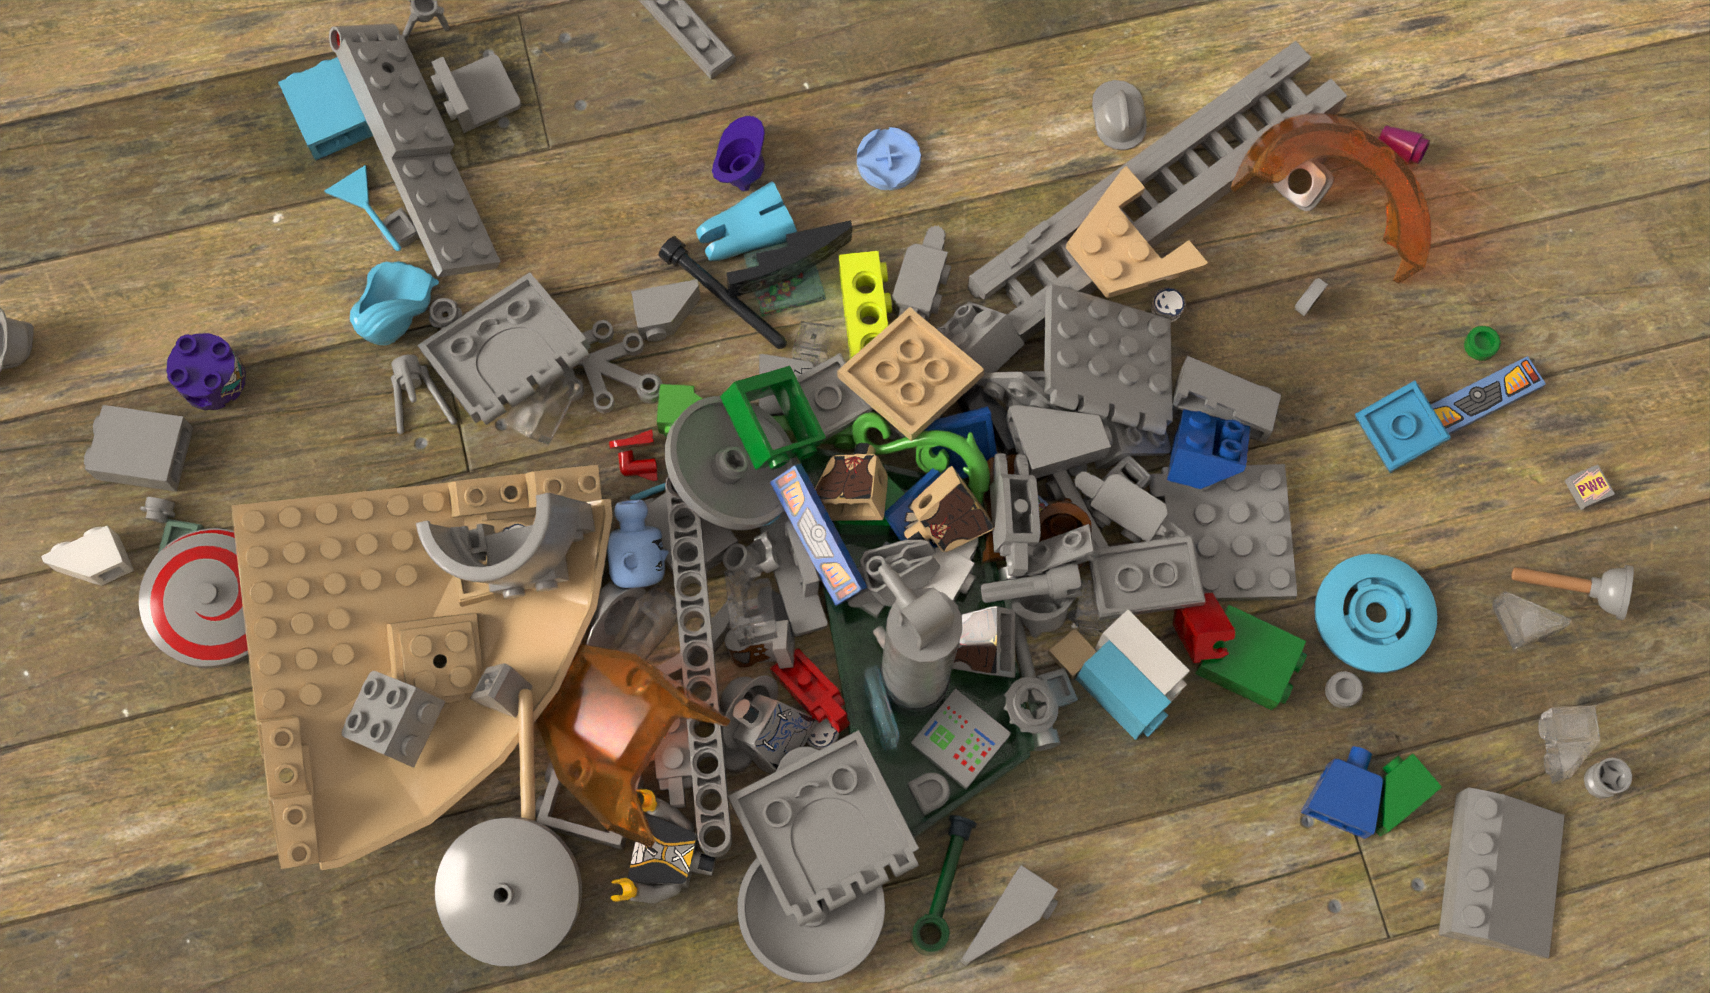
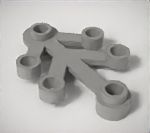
[561,320,663,414]

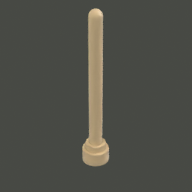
[518,689,536,821]

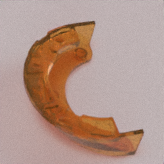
[1230,113,1431,284]

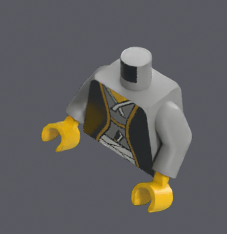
[611,789,716,904]

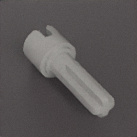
[981,561,1082,603]

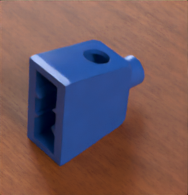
[1301,746,1383,839]

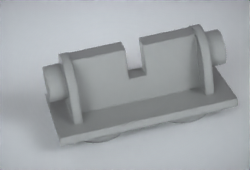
[1027,524,1100,576]

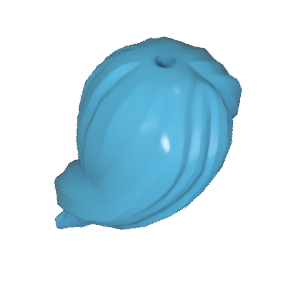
[350,261,439,345]

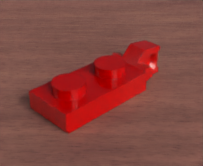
[770,648,850,733]

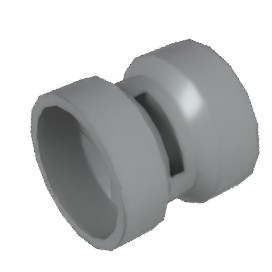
[1584,758,1632,799]

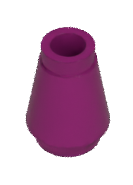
[1378,125,1430,164]

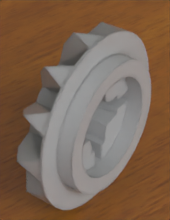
[1003,677,1058,735]

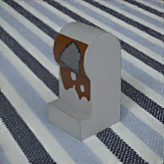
[725,620,795,668]

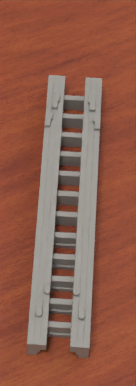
[968,41,1347,342]

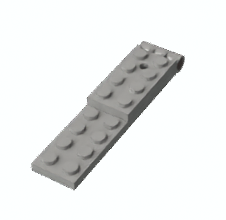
[329,23,501,277]

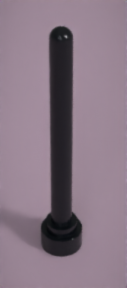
[658,236,787,349]

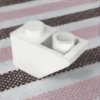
[41,525,134,586]

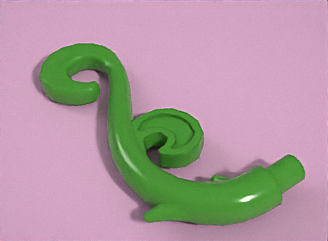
[852,412,990,505]

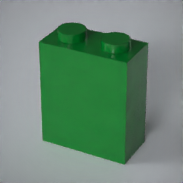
[1195,605,1307,710]

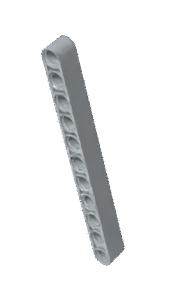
[665,475,732,857]

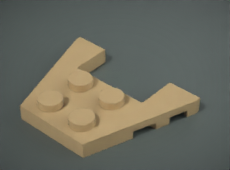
[1066,166,1208,298]

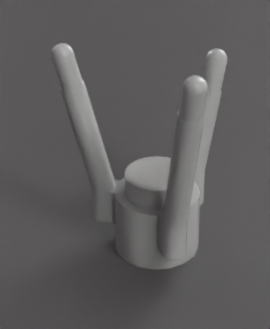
[402,0,450,41]
[391,354,457,434]

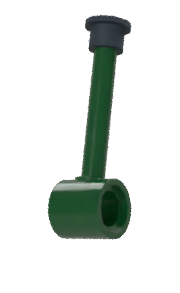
[911,815,977,956]

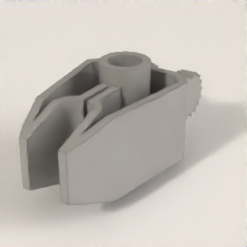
[847,540,940,607]

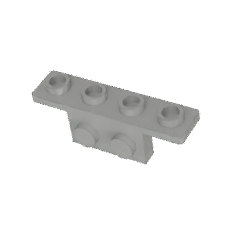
[759,510,827,636]

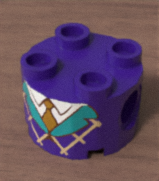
[166,333,246,410]

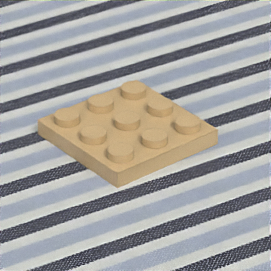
[837,307,984,441]

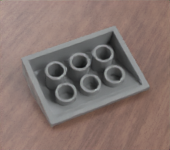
[1439,787,1565,959]

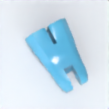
[696,181,797,261]

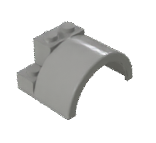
[416,493,595,599]

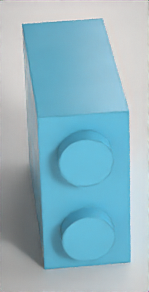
[278,57,373,160]
[1076,640,1171,740]

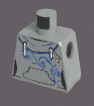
[733,695,818,774]

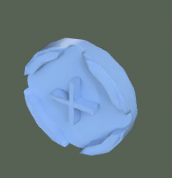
[857,127,921,190]

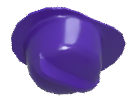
[712,116,765,191]

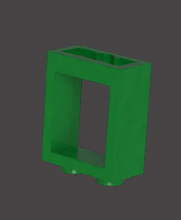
[720,365,826,470]

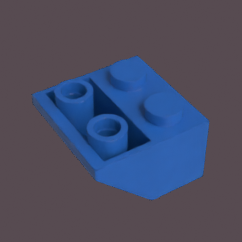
[1167,409,1250,489]

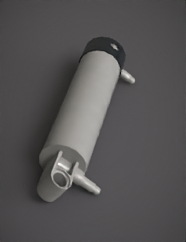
[873,563,963,716]

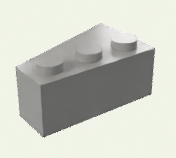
[1172,356,1281,443]

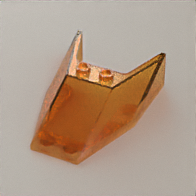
[536,644,731,848]

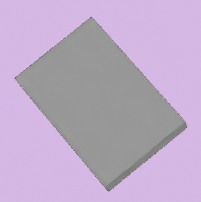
[1089,535,1205,620]

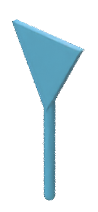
[324,165,401,251]

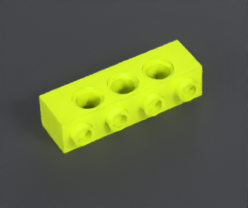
[839,251,892,359]

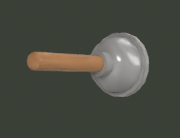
[1511,565,1634,620]

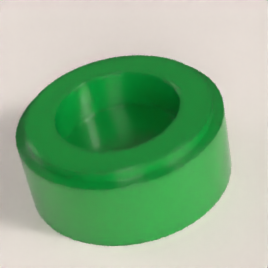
[1464,326,1501,361]

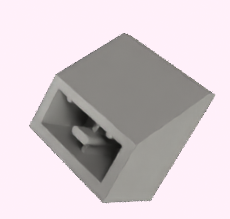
[937,302,1024,386]

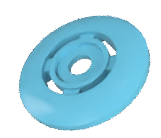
[1314,554,1437,673]

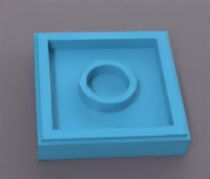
[1355,380,1451,473]

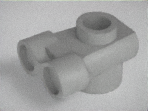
[723,530,782,583]

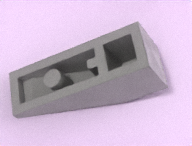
[960,865,1059,965]

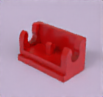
[1172,593,1235,663]

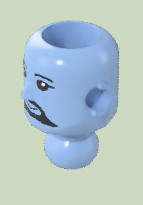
[607,500,669,588]

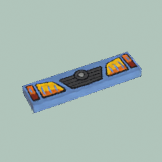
[1431,356,1546,435]

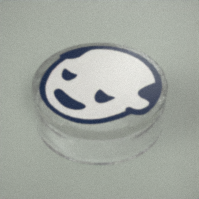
[1151,287,1186,322]

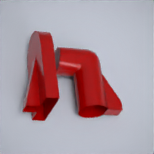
[609,429,658,482]

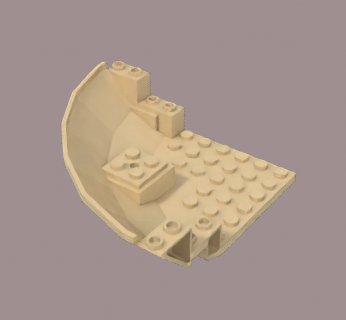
[231,465,613,870]

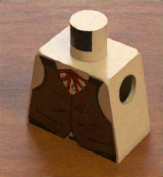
[815,443,888,521]
[904,466,995,552]

